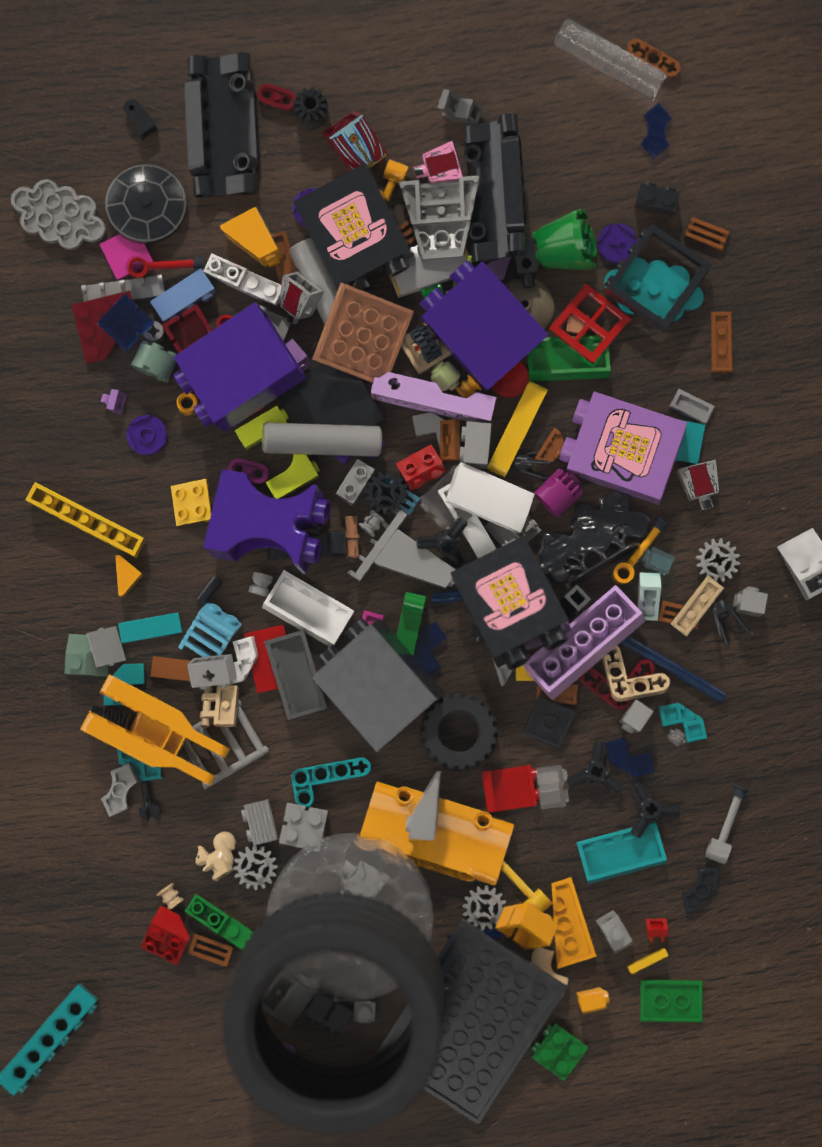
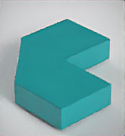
[103,663,145,706]
[658,703,707,743]
[117,749,163,781]

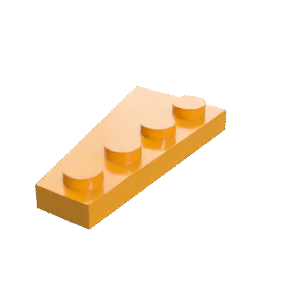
[551,877,596,969]

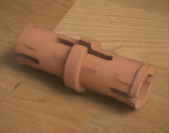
[345,516,360,558]

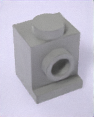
[354,1000,375,1023]

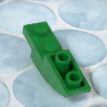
[185,894,253,950]

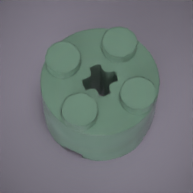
[131,340,177,383]

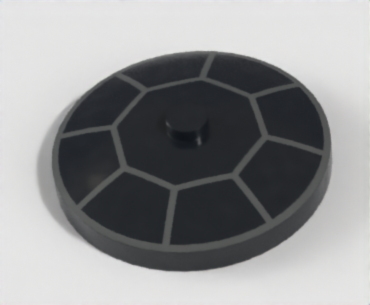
[105,165,186,244]

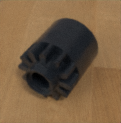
[293,87,329,130]

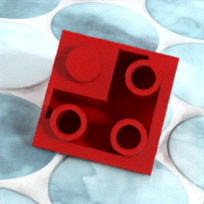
[141,906,190,965]

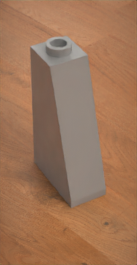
[374,529,455,589]

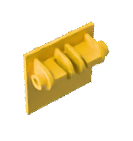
[171,479,211,526]

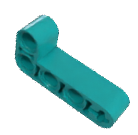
[292,758,371,807]

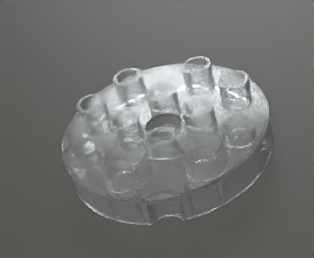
[267,833,433,1002]

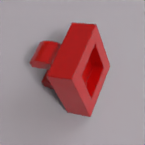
[646,918,668,942]

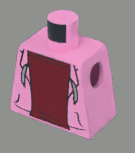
[413,141,463,184]

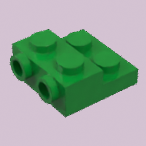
[530,1023,588,1081]

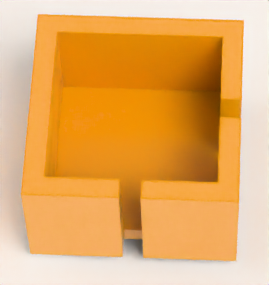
[495,902,559,950]

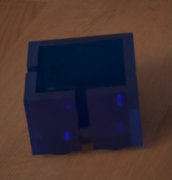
[96,293,154,351]

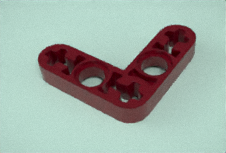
[579,659,655,711]

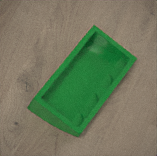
[527,335,610,381]

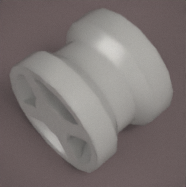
[143,321,165,343]

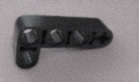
[267,533,347,560]

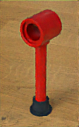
[126,255,204,278]

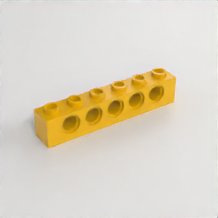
[26,482,146,558]

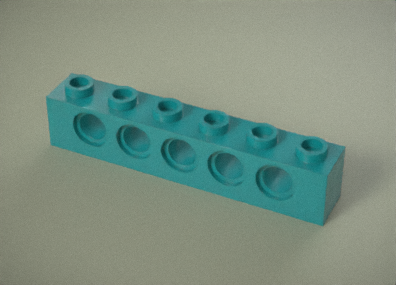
[0,983,99,1096]

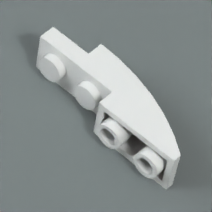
[203,254,282,306]
[438,483,496,558]

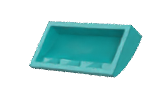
[576,821,667,885]

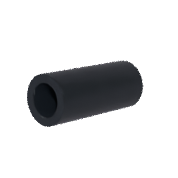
[195,575,222,605]

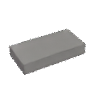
[669,389,715,425]

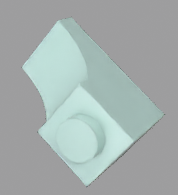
[638,572,661,621]

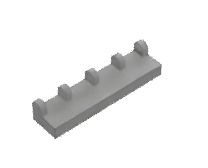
[81,274,165,301]
[347,508,407,582]

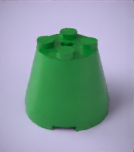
[532,208,597,270]

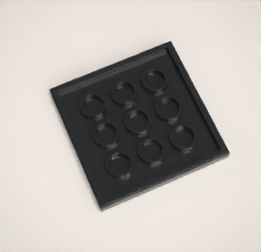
[278,364,385,461]

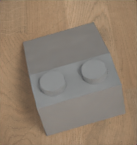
[406,771,441,840]

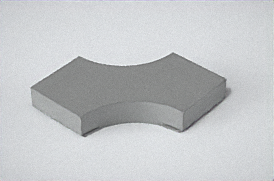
[101,763,139,817]

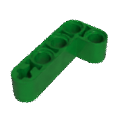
[396,592,426,655]

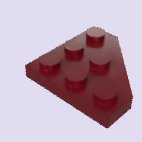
[71,290,136,364]

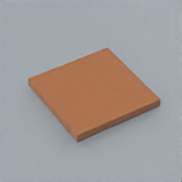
[312,283,414,383]

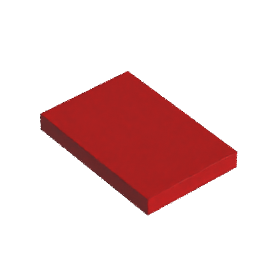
[244,624,286,694]

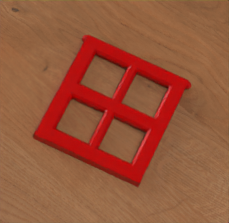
[548,284,632,364]

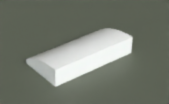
[446,462,534,534]

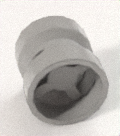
[248,572,273,597]

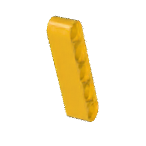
[487,381,548,478]

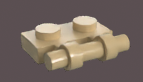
[200,685,239,728]

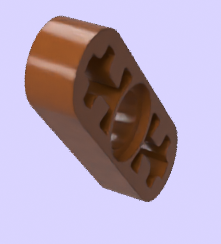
[627,39,680,79]

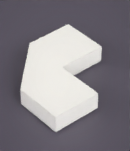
[231,636,259,685]

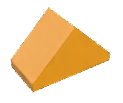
[115,555,143,597]

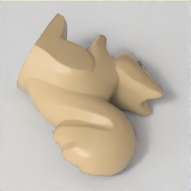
[196,832,236,881]

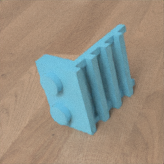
[178,602,242,657]

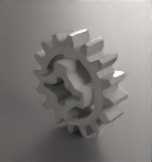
[695,538,740,583]
[233,845,278,890]
[462,885,506,931]

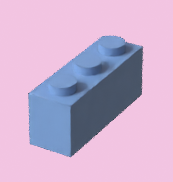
[150,268,215,323]

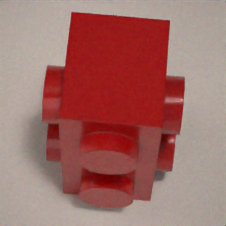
[396,445,446,491]

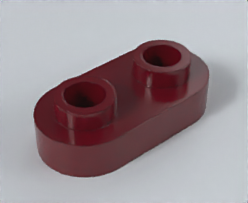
[257,83,296,111]

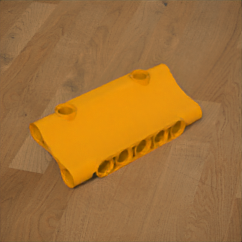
[358,781,514,886]

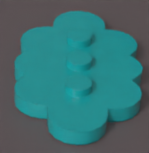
[604,258,703,323]

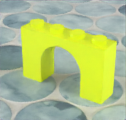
[235,406,320,499]

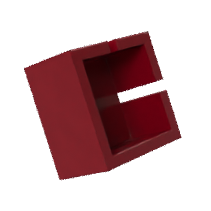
[162,304,213,354]

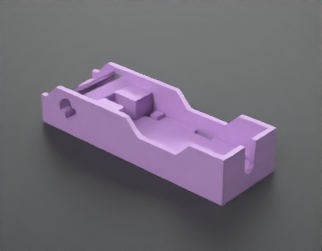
[371,372,496,423]

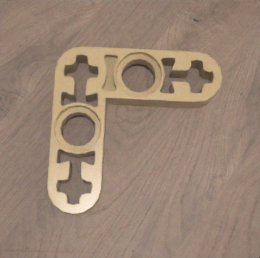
[602,646,670,702]

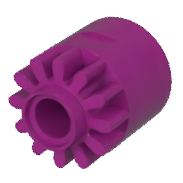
[534,468,583,518]

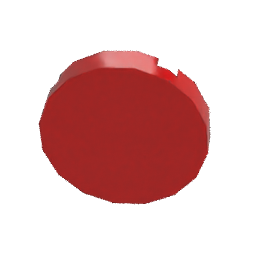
[491,361,529,398]

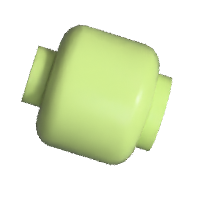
[430,361,460,391]

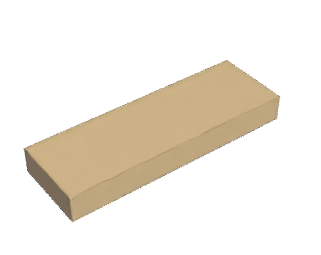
[670,575,724,637]

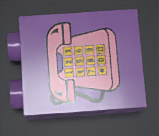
[559,392,687,505]

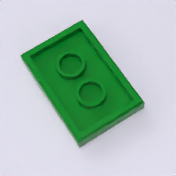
[640,980,703,1022]

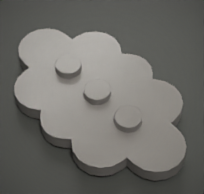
[11,179,106,250]

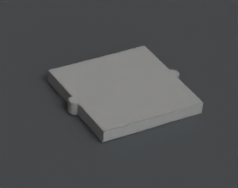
[86,626,126,668]

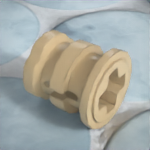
[157,883,183,910]

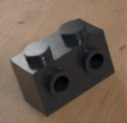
[634,182,680,217]

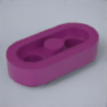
[229,458,269,484]

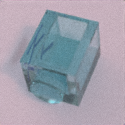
[642,547,675,577]

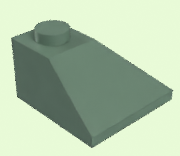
[64,634,109,677]

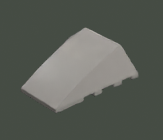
[399,176,480,260]

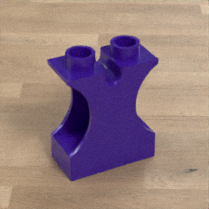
[203,469,330,574]

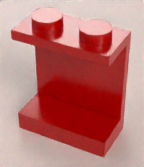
[482,765,540,813]

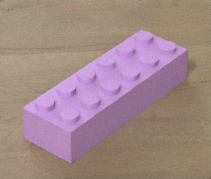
[523,585,645,700]

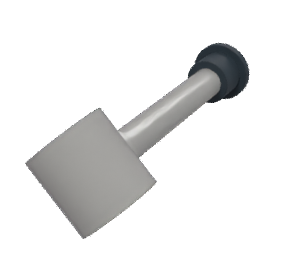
[705,785,749,864]

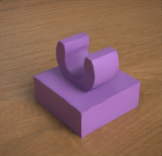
[101,389,127,414]

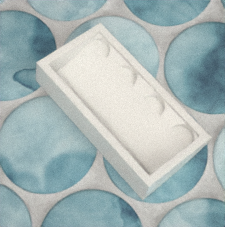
[262,570,354,647]

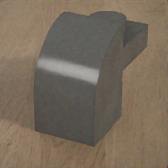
[437,89,483,125]

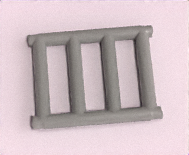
[183,700,269,789]

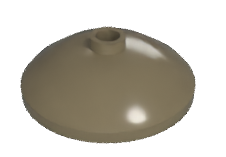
[504,278,554,330]

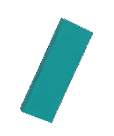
[118,612,182,644]

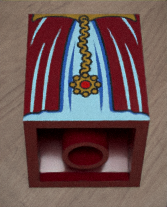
[320,111,388,172]

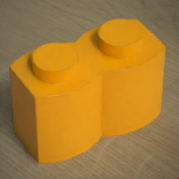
[576,987,610,1014]

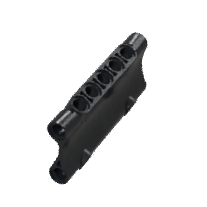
[184,53,259,198]
[463,113,527,266]

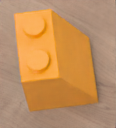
[220,207,283,267]

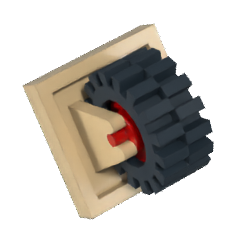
[401,324,452,375]

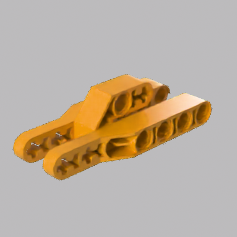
[80,674,230,786]

